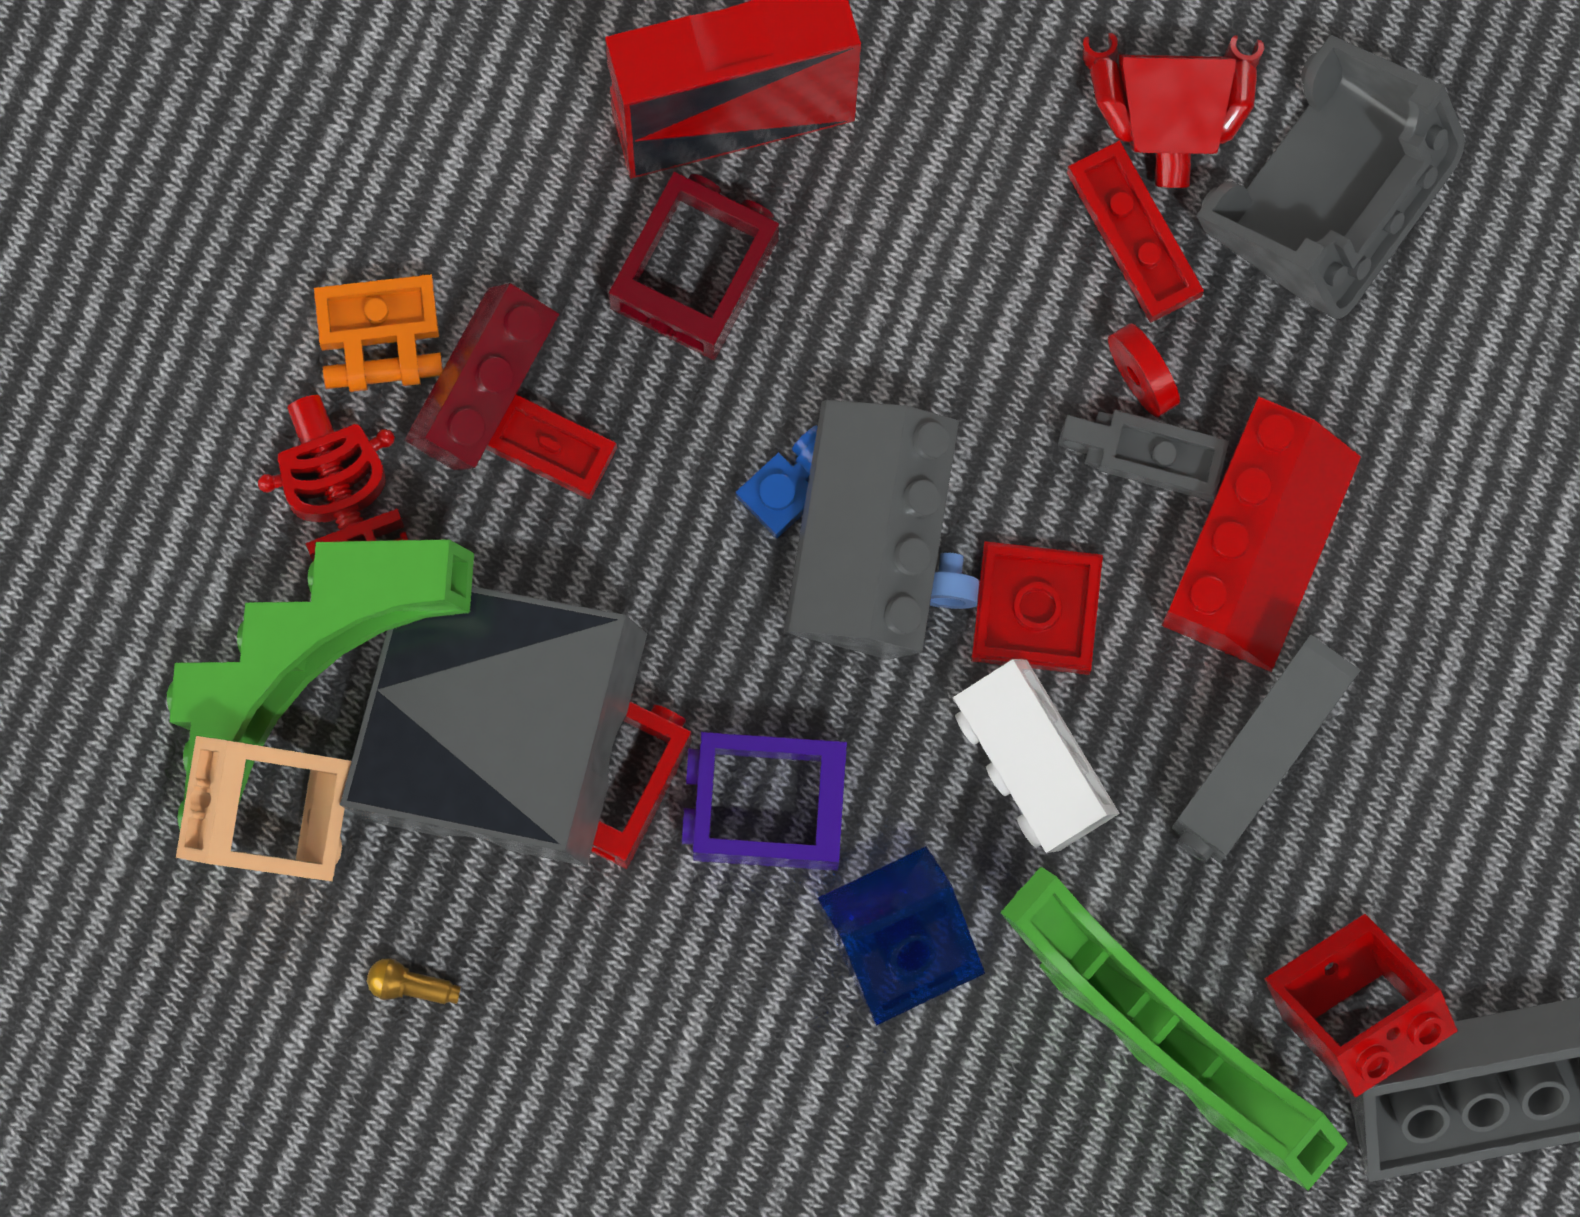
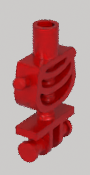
[258,395,408,561]

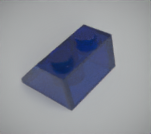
[817,846,985,1026]

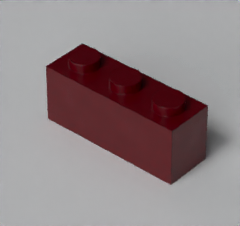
[404,283,559,470]

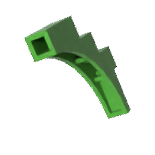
[167,540,474,829]
[1001,867,1348,1191]

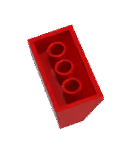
[1161,396,1361,672]

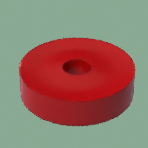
[1108,323,1180,417]

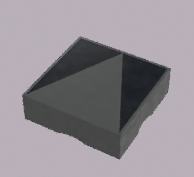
[340,586,647,867]

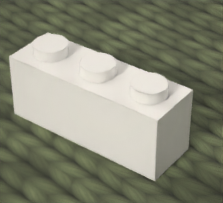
[953,659,1120,853]

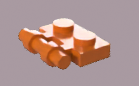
[314,274,443,392]

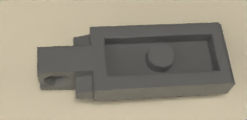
[1058,410,1229,501]

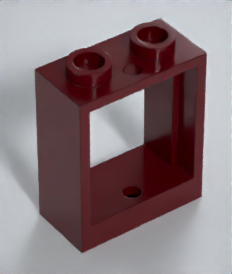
[608,172,779,361]

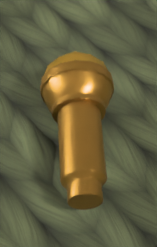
[367,958,461,1004]

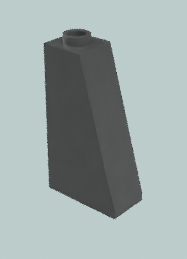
[1171,635,1361,863]

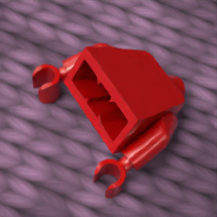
[1083,33,1264,188]

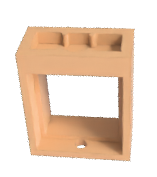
[176,736,352,882]

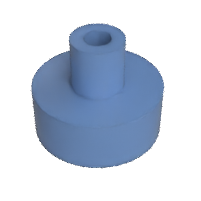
[930,553,979,609]

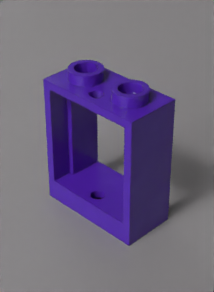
[682,732,847,871]

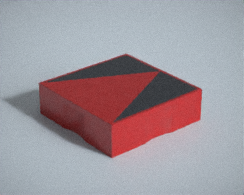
[605,0,861,179]

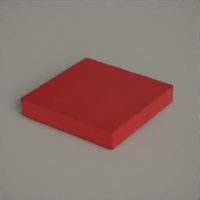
[971,541,1103,675]

